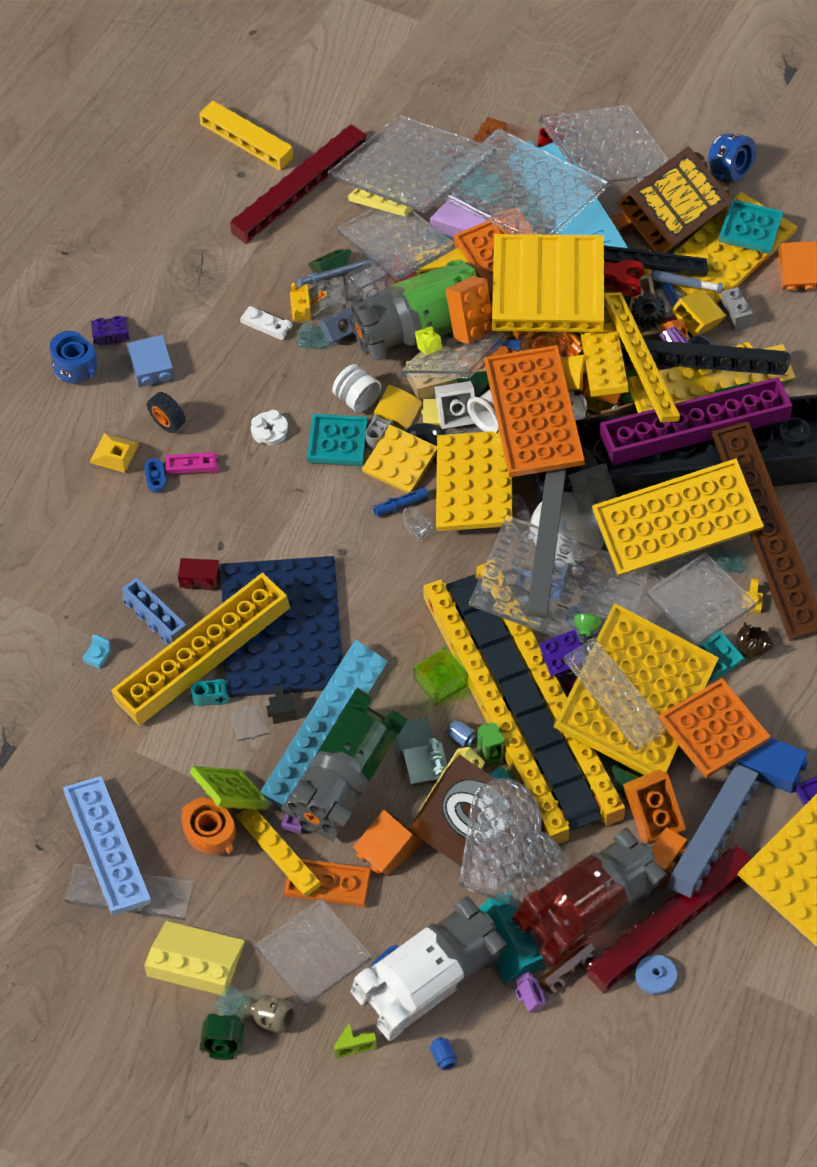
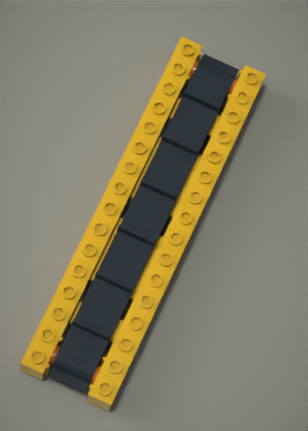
[423,561,625,847]

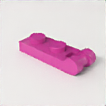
[166,452,219,475]

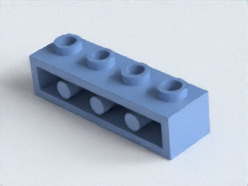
[122,577,187,645]

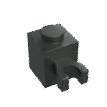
[266,685,297,724]

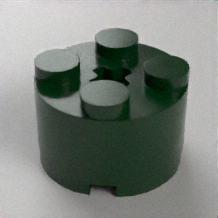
[200,1013,244,1060]

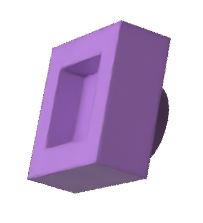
[282,813,303,834]

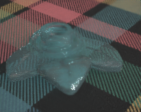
[296,321,330,349]
[713,546,747,574]

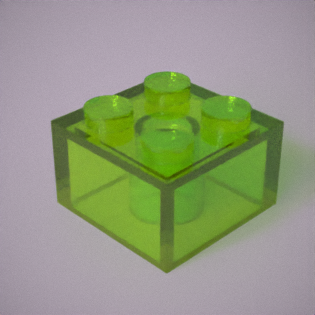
[413,647,468,705]

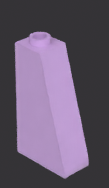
[430,196,490,237]

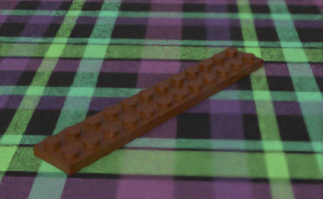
[712,421,817,641]

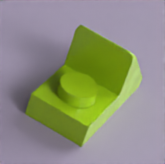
[334,1023,377,1059]

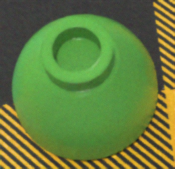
[574,613,601,637]

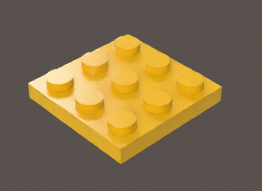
[362,425,437,493]

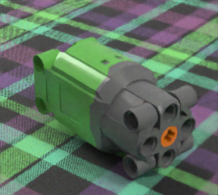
[347,260,477,361]

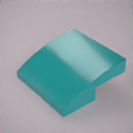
[697,631,745,681]

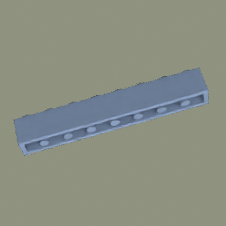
[668,764,759,898]

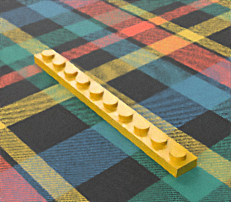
[604,292,680,422]

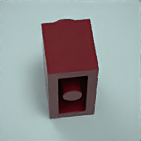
[178,558,220,590]

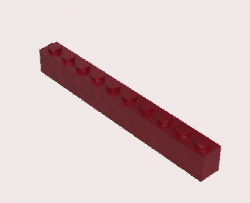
[230,124,367,244]
[587,845,752,993]

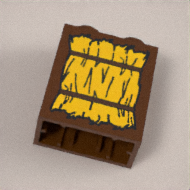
[617,146,733,253]

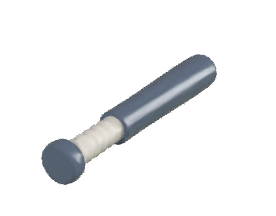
[651,270,723,294]

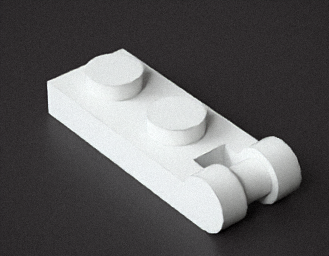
[240,306,293,340]

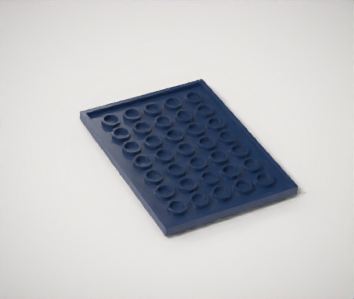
[220,556,342,697]

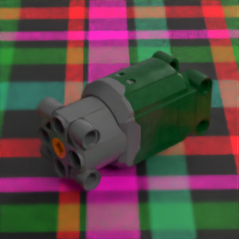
[281,687,408,842]

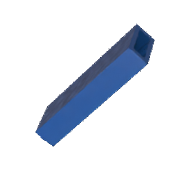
[679,738,809,793]

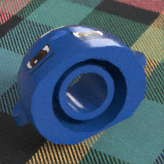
[708,133,757,182]
[50,330,97,384]

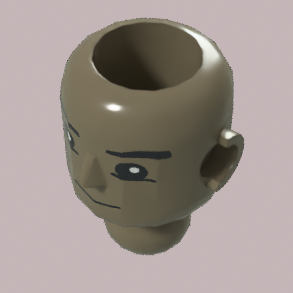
[241,995,294,1033]

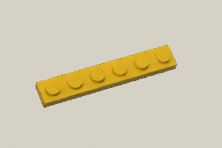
[236,808,321,898]

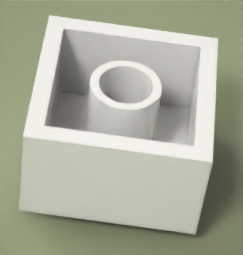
[434,381,475,429]

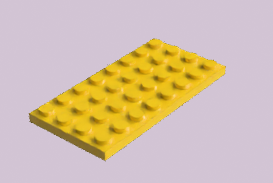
[665,192,797,305]
[592,459,764,577]

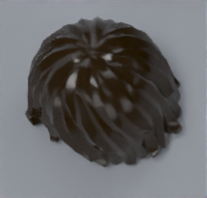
[736,622,775,658]

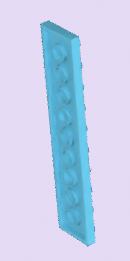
[260,640,388,808]

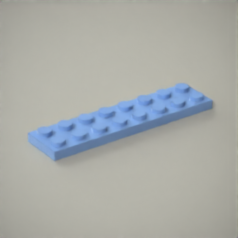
[63,776,151,916]

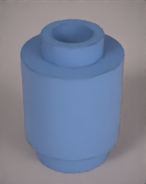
[447,720,477,748]

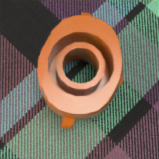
[181,797,236,856]

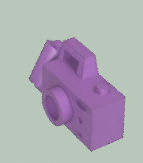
[515,972,547,1013]

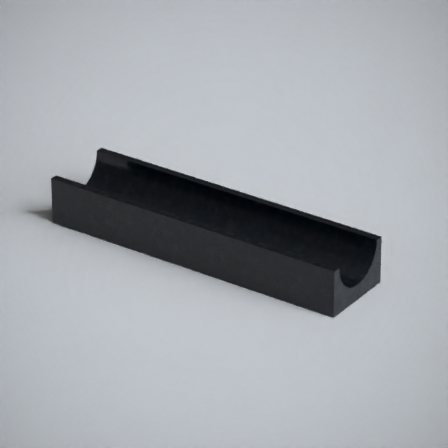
[535,394,817,505]

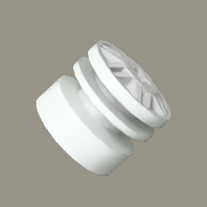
[332,364,381,413]

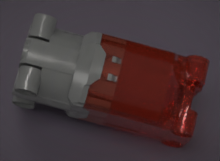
[511,827,667,967]

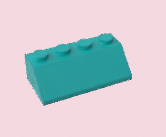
[479,890,544,985]

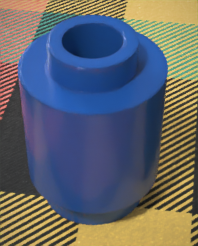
[429,1037,457,1071]

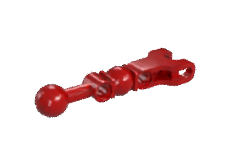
[604,259,644,297]

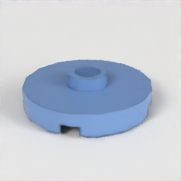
[635,955,677,995]

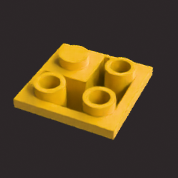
[90,433,139,473]

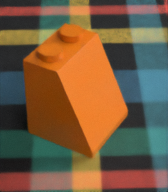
[776,241,817,292]
[353,810,425,876]

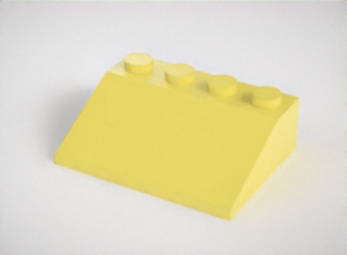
[145,921,245,996]

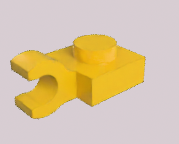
[742,578,763,614]

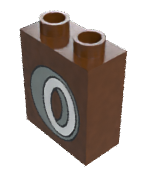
[408,755,540,885]

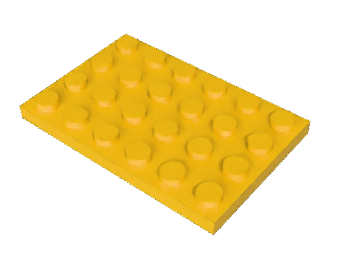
[436,431,513,531]

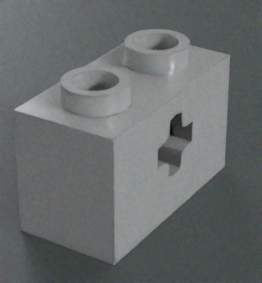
[720,287,753,332]

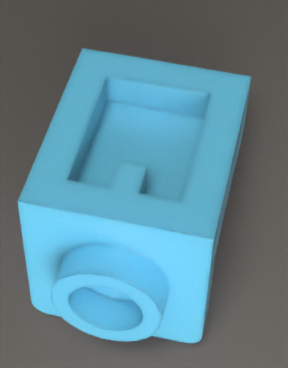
[82,634,112,669]

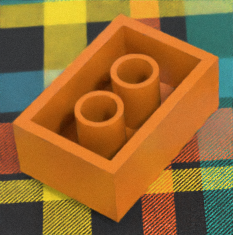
[445,276,494,344]
[623,769,686,845]

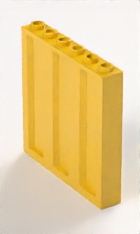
[492,234,604,332]

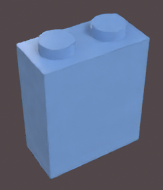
[127,335,174,387]

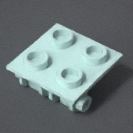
[403,738,447,785]

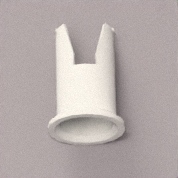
[467,390,499,433]

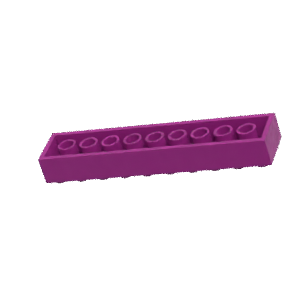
[600,377,792,465]

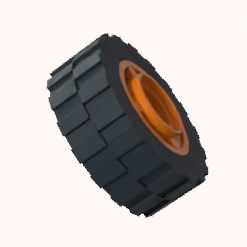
[146,392,186,433]

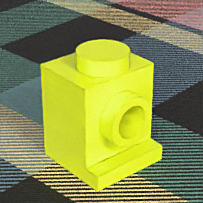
[415,327,443,355]

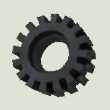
[632,293,666,328]

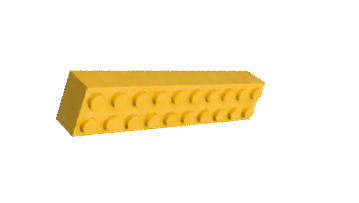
[111,573,290,726]

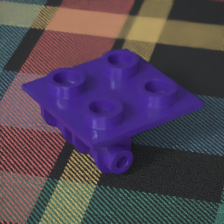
[91,316,129,345]
[539,629,586,679]

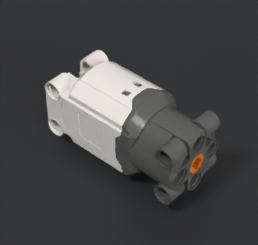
[350,896,508,1041]

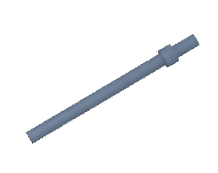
[297,255,386,286]

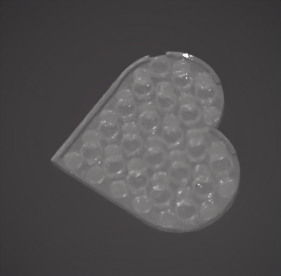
[459,778,568,912]

